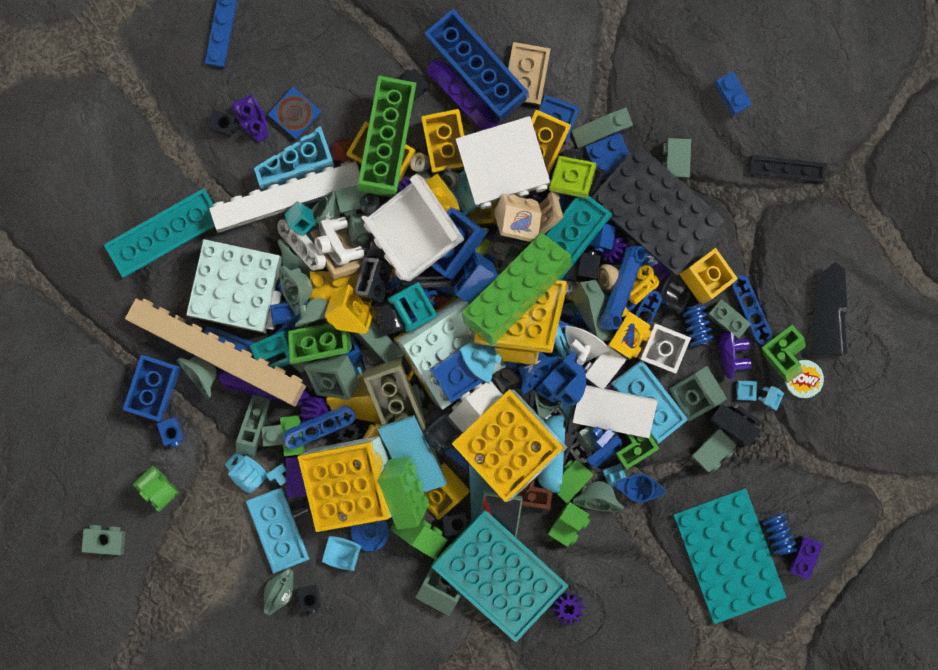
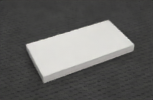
[573,385,658,438]

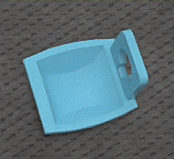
[225,453,267,494]
[322,536,361,571]

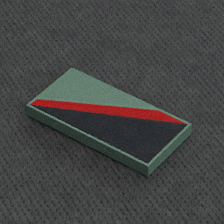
[481,491,523,537]

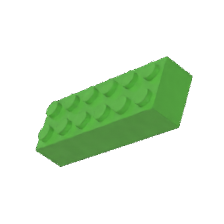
[357,76,416,198]
[462,233,572,346]

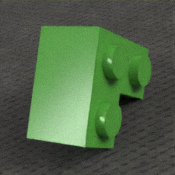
[762,325,806,383]
[615,433,659,470]
[547,502,590,547]
[390,519,448,559]

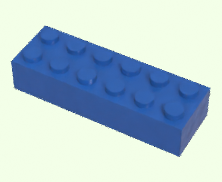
[424,9,529,122]

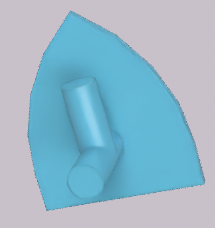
[460,342,501,383]

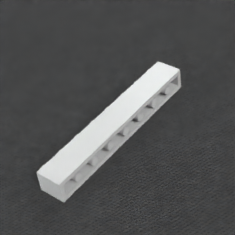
[209,161,360,233]

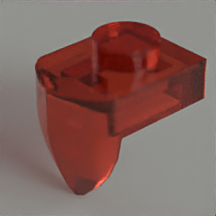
[329,139,353,163]

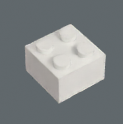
[637,322,691,373]
[584,346,626,389]
[449,382,503,433]

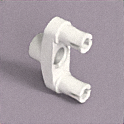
[315,217,364,266]

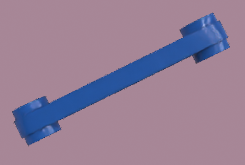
[599,246,646,330]

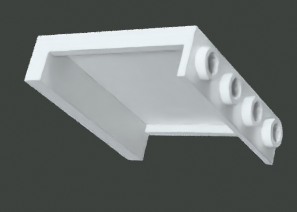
[456,116,550,209]
[362,174,464,282]

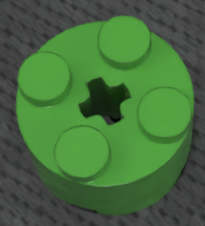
[133,465,179,512]

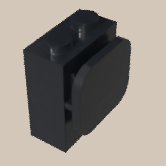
[707,403,762,447]

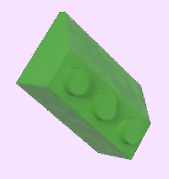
[288,323,352,364]

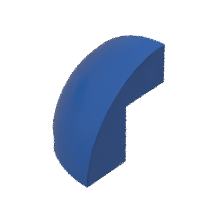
[535,351,586,406]

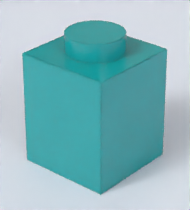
[285,201,315,236]

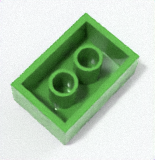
[378,456,429,530]

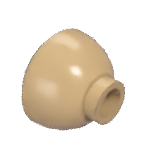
[597,264,620,291]

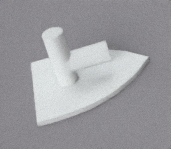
[566,325,610,365]

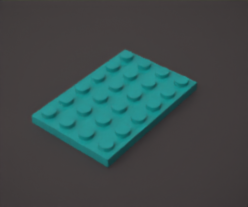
[673,488,787,624]
[431,509,568,642]

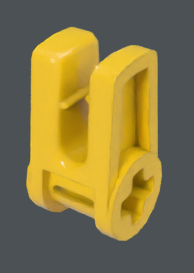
[628,265,659,304]

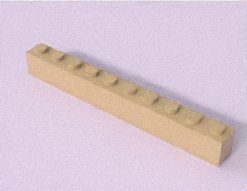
[125,298,306,407]

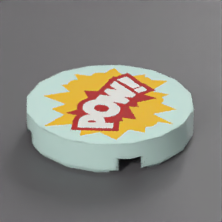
[785,360,824,398]

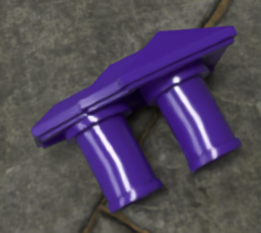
[232,94,269,142]
[718,333,751,379]

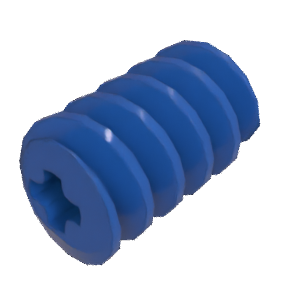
[683,305,713,347]
[763,512,798,555]

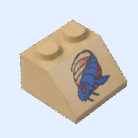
[494,194,542,242]

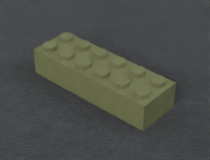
[364,358,441,469]

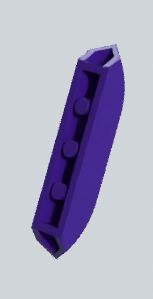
[427,60,499,131]
[216,370,310,407]

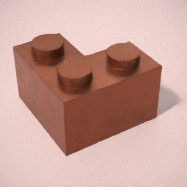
[516,479,552,509]

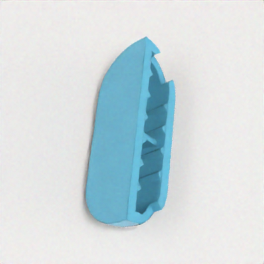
[537,416,565,493]

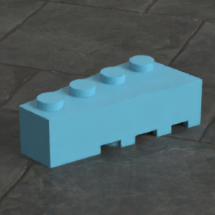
[254,126,335,191]

